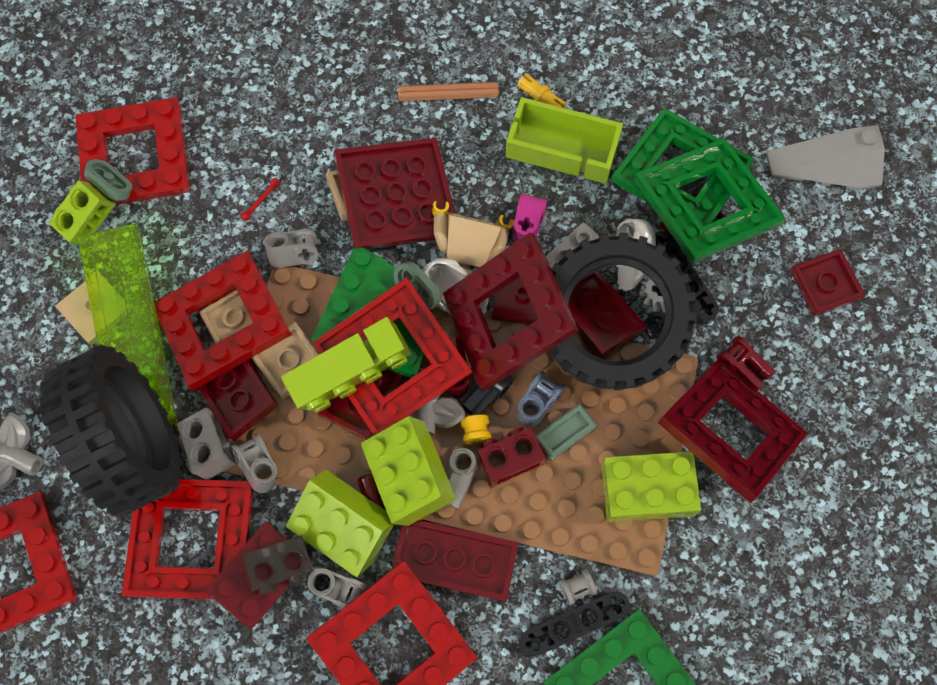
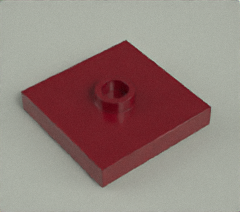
[789,248,866,317]
[492,277,538,325]

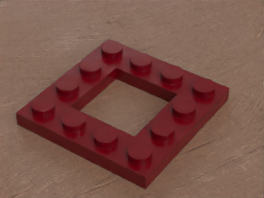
[442,232,579,390]
[658,359,808,503]

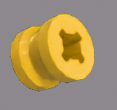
[460,415,492,445]

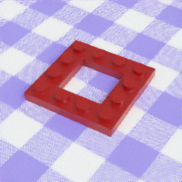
[75,97,191,205]
[152,250,292,391]
[312,277,473,435]
[121,479,254,600]
[0,491,78,634]
[306,560,478,685]

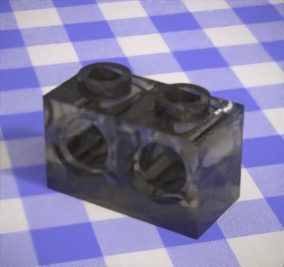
[241,535,313,596]

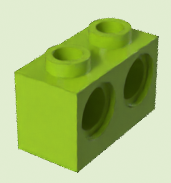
[49,180,116,245]

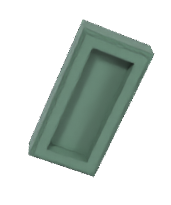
[536,404,597,462]

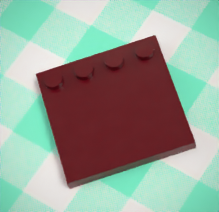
[333,138,456,250]

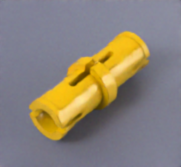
[517,73,567,108]

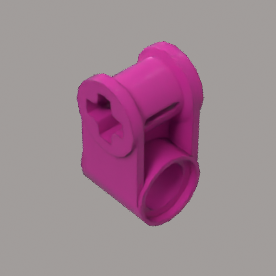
[512,194,548,243]

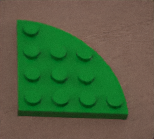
[311,247,424,378]

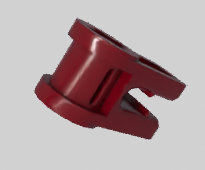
[716,336,775,391]

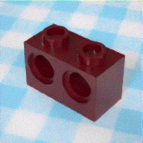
[478,427,546,488]

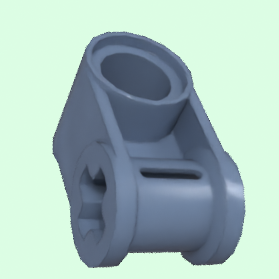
[517,371,565,427]

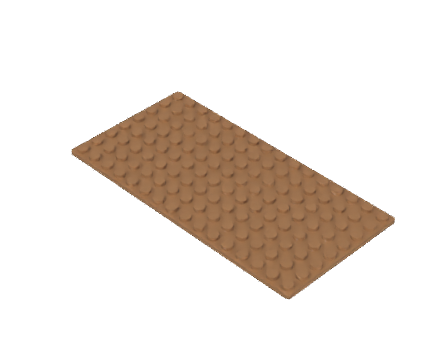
[223,266,698,576]

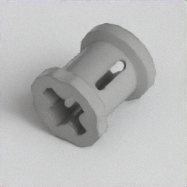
[559,569,597,605]

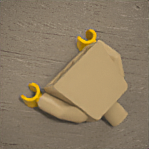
[432,201,514,273]

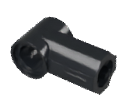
[458,375,515,416]

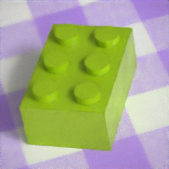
[361,416,457,526]
[601,452,701,522]
[285,470,394,577]

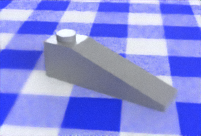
[766,125,885,190]

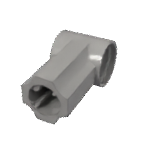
[446,448,480,510]

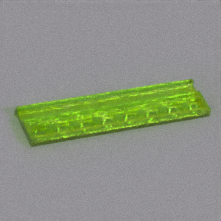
[78,223,180,436]

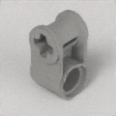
[264,229,318,268]
[230,434,277,493]
[308,568,368,608]

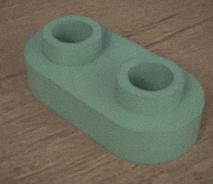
[84,159,132,201]
[393,262,441,310]

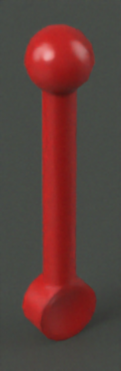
[241,177,281,221]

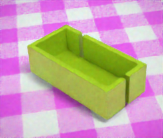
[506,97,624,184]
[281,317,412,413]

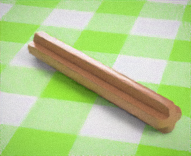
[398,82,499,101]

